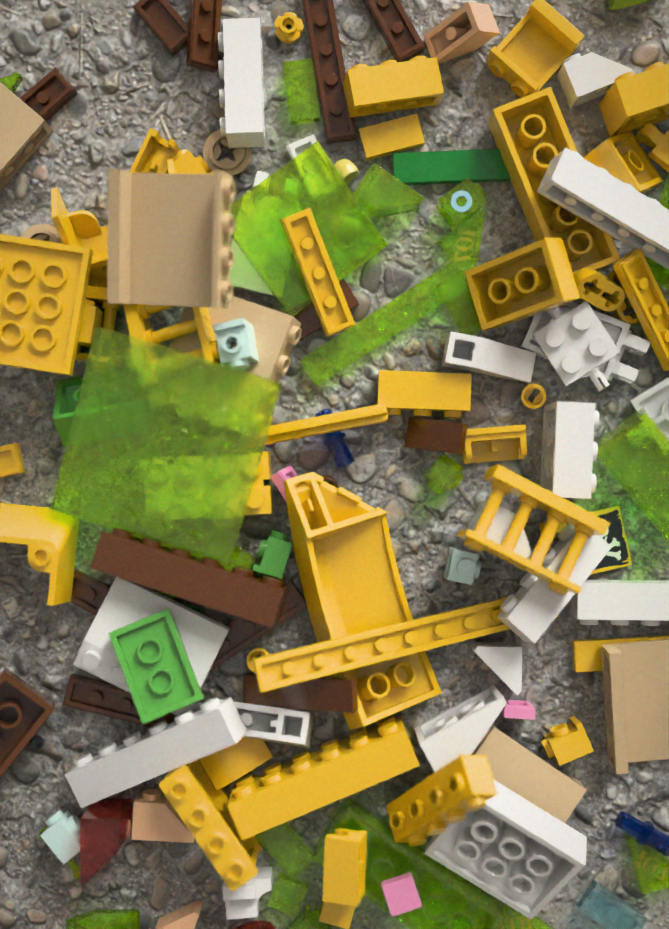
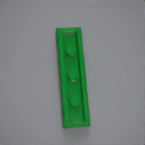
[392,149,511,186]

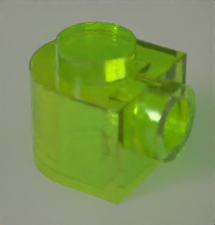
[423,453,464,496]

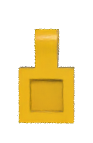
[635,122,669,172]

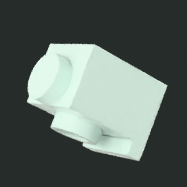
[213,318,259,371]
[443,547,481,585]
[40,809,95,865]

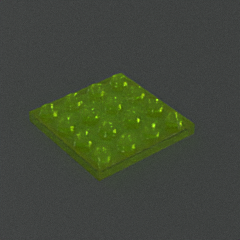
[231,141,388,316]

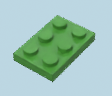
[108,608,204,724]

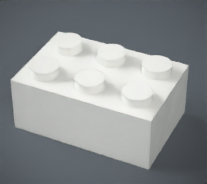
[540,401,599,499]

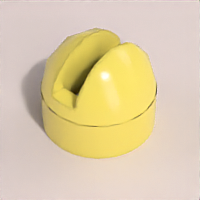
[333,159,359,186]

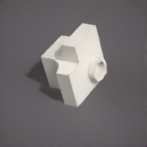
[222,867,273,920]

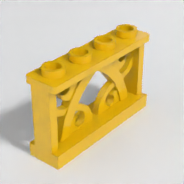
[159,760,264,891]

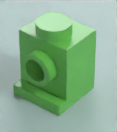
[252,529,293,579]

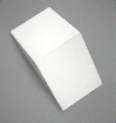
[470,642,522,696]

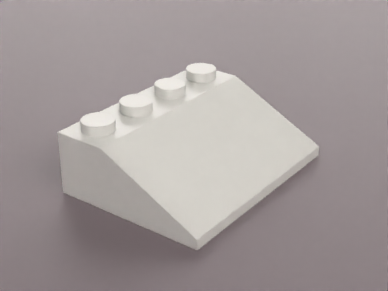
[73,577,230,715]
[424,780,586,920]

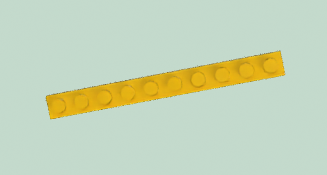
[252,596,559,692]

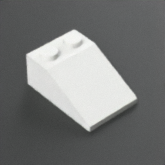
[414,685,507,772]

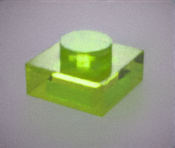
[267,872,308,918]

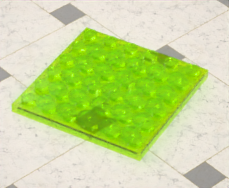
[50,327,282,567]

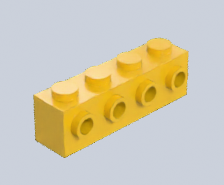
[386,755,498,846]

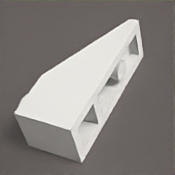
[218,699,314,748]

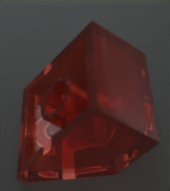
[80,798,133,883]

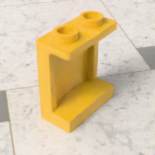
[485,0,585,98]

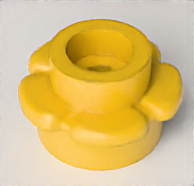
[274,12,304,44]

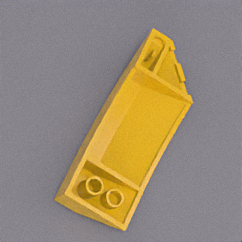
[284,472,442,730]

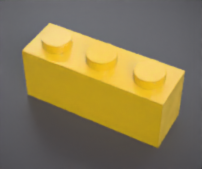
[343,56,444,118]
[376,370,472,418]

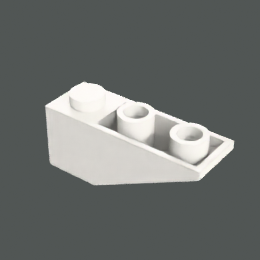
[441,332,536,383]

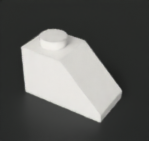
[557,52,634,109]

